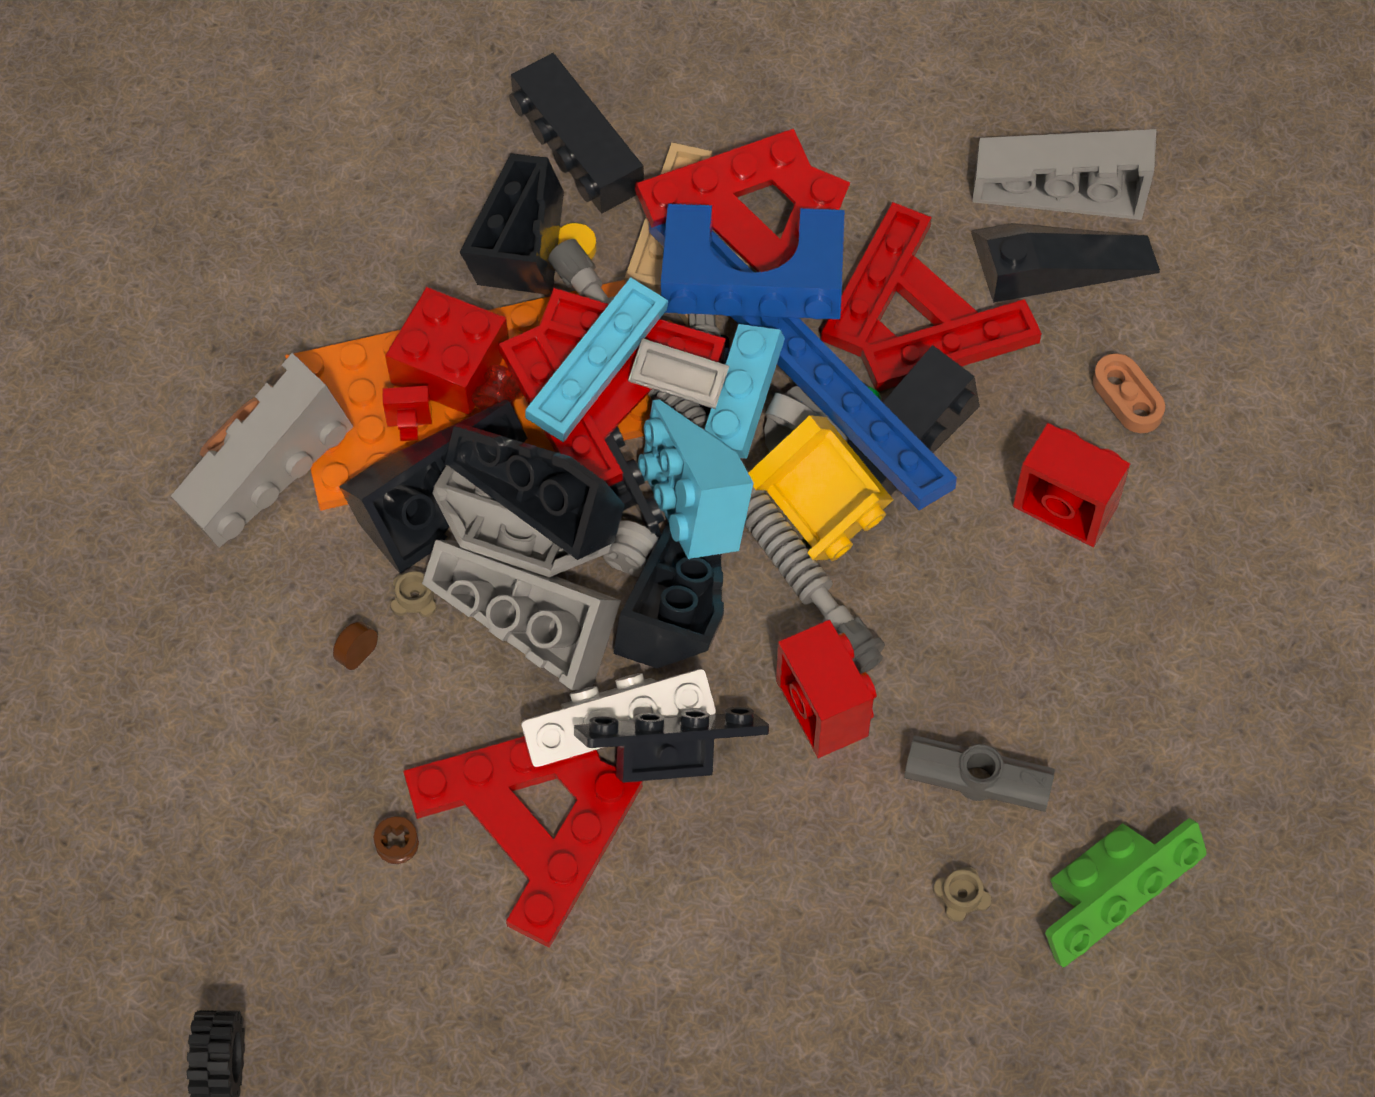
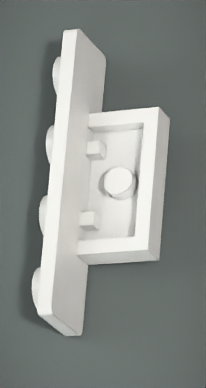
[521,669,716,767]

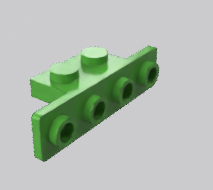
[1045,818,1207,967]

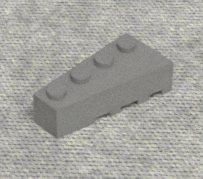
[972,129,1157,220]

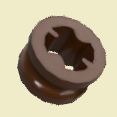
[373,816,419,864]

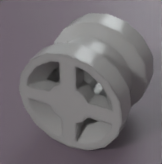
[603,521,658,577]

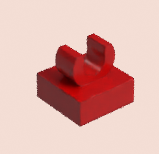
[382,386,432,441]

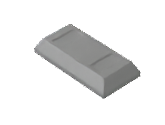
[628,338,729,409]

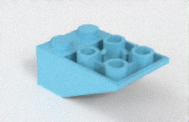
[638,399,754,559]

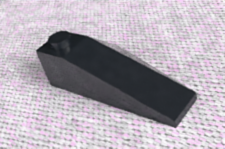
[971,223,1160,303]
[339,399,528,573]
[445,423,625,560]
[613,522,724,669]

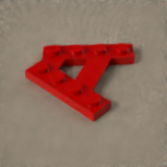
[635,128,850,272]
[821,202,1042,392]
[499,288,726,486]
[403,736,643,948]

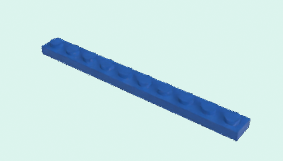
[649,223,957,510]

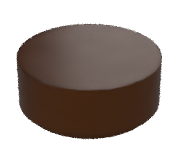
[333,622,378,670]

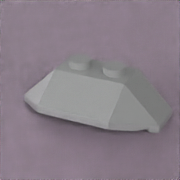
[433,465,621,577]

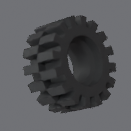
[187,1010,245,1097]

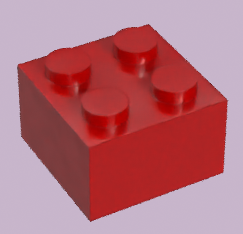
[385,287,509,415]
[1013,423,1131,548]
[776,620,877,758]

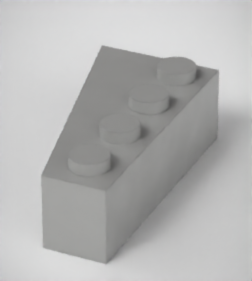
[171,353,353,548]
[422,540,621,690]

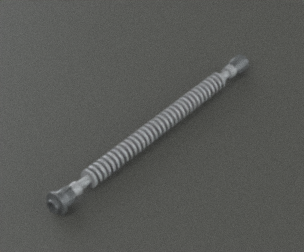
[548,239,885,673]

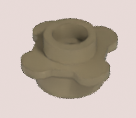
[391,571,437,617]
[934,867,991,922]

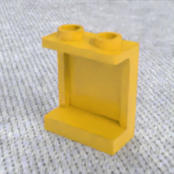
[748,415,894,561]

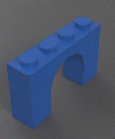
[661,204,845,319]

